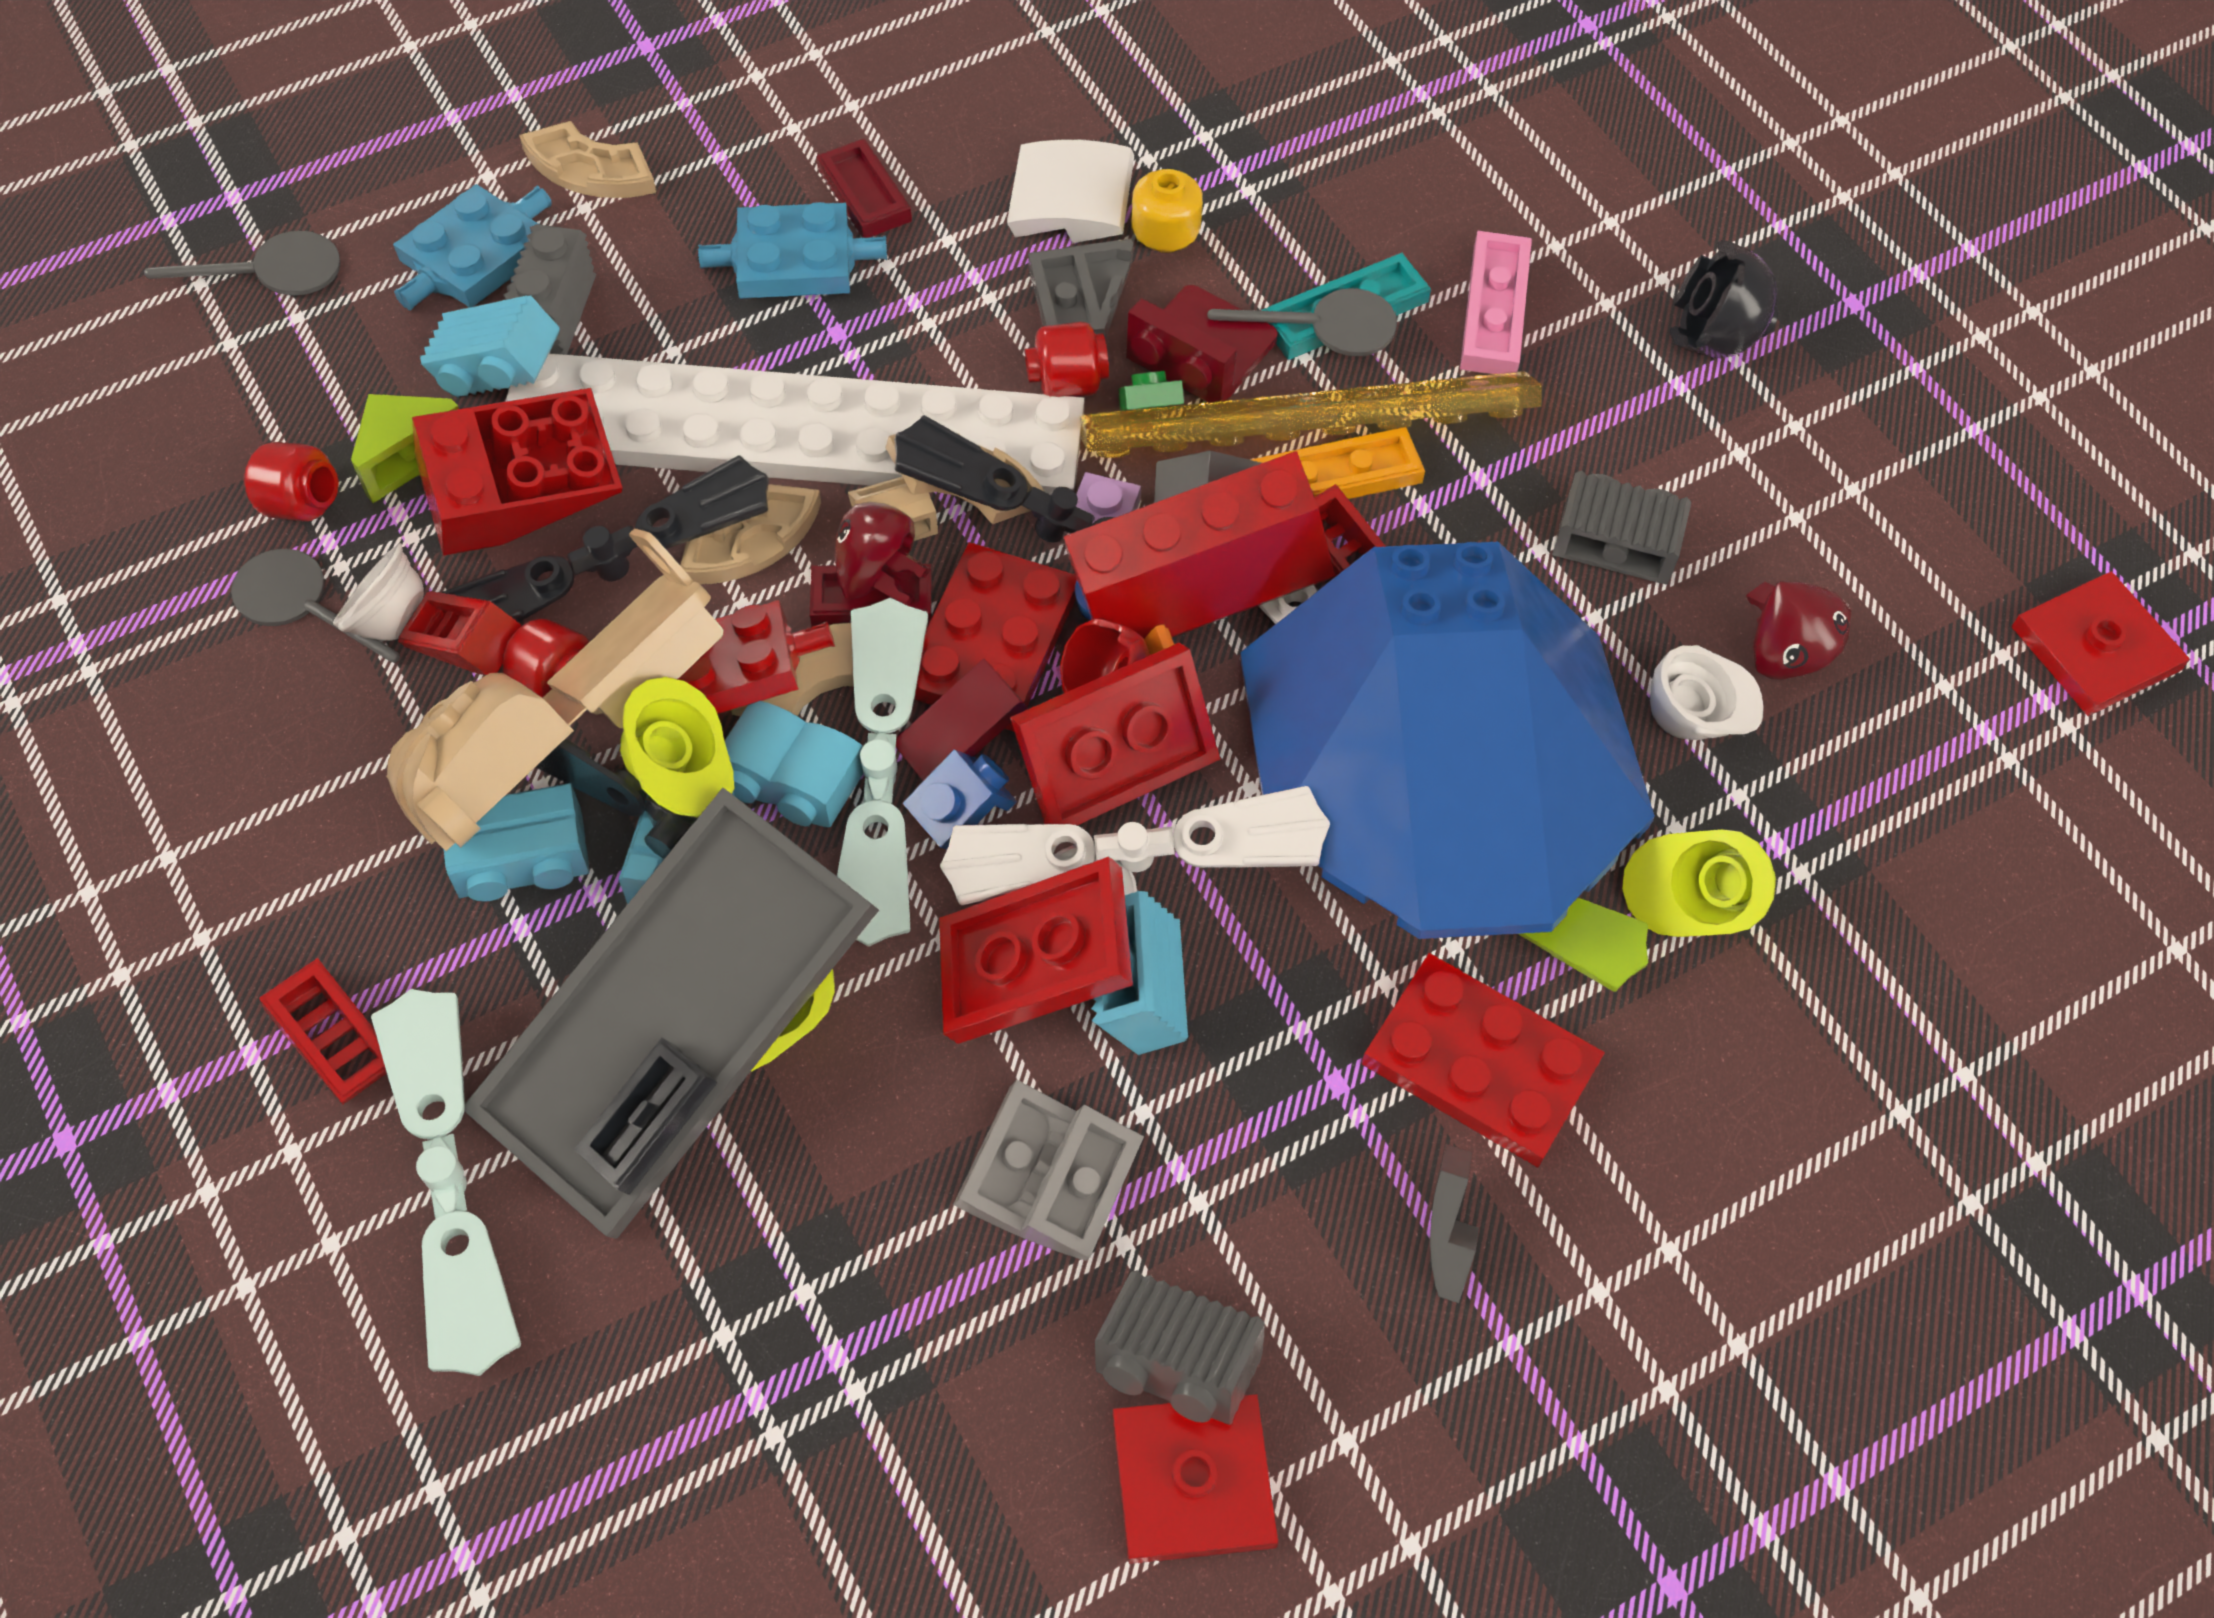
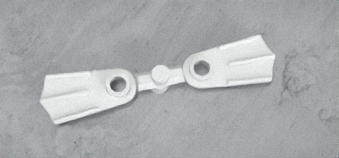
[940,786,1330,905]

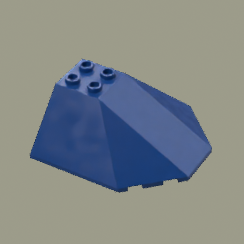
[1240,542,1655,939]

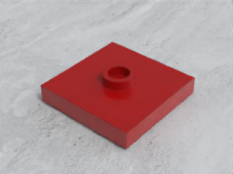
[2011,571,2190,716]
[1112,1394,1278,1564]

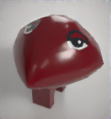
[835,502,930,605]
[1746,581,1851,680]

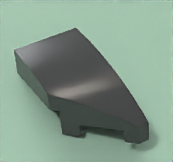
[1430,1144,1479,1303]

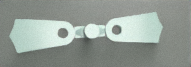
[837,598,928,947]
[371,989,521,1376]

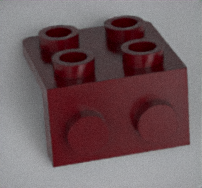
[1126,285,1277,409]

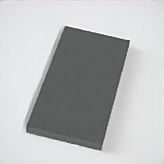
[464,788,879,1239]

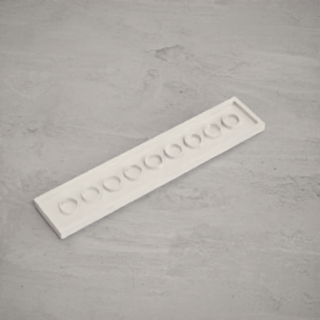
[506,353,1084,494]

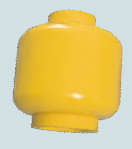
[1131,169,1203,253]

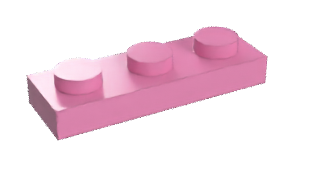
[1460,231,1532,377]

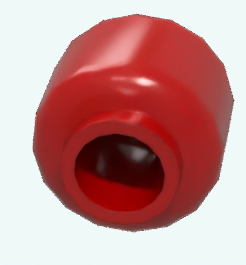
[1024,321,1109,397]
[244,442,339,522]
[503,618,590,698]

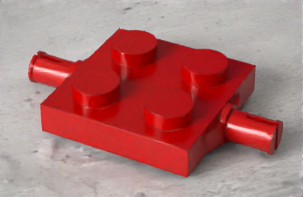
[677,600,835,714]

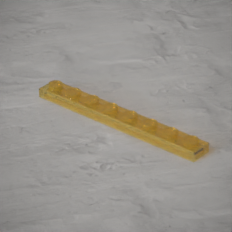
[1080,371,1542,458]

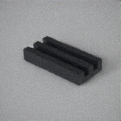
[574,1038,718,1195]

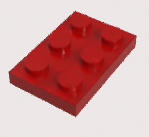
[914,542,1077,732]
[1010,643,1221,826]
[939,856,1133,1044]
[1361,953,1605,1168]

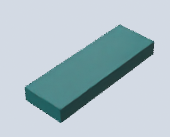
[1261,253,1431,360]

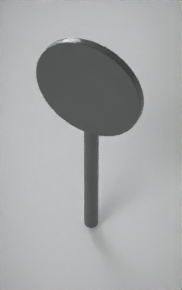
[144,231,341,295]
[1207,288,1397,356]
[231,549,400,663]

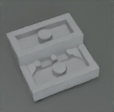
[953,1080,1144,1261]

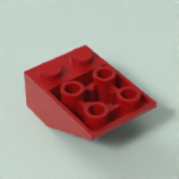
[412,388,622,556]

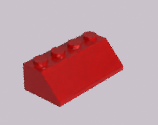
[1063,450,1335,639]

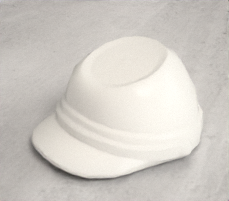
[333,543,424,641]
[1650,645,1763,740]

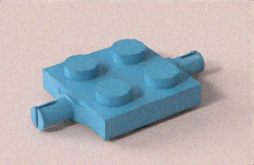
[393,184,552,310]
[698,202,887,299]

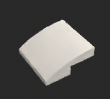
[1007,140,1134,243]

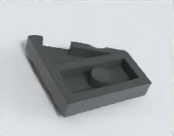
[1028,238,1134,340]

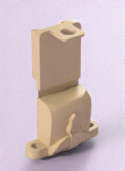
[386,528,723,851]

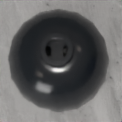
[1670,240,1778,359]

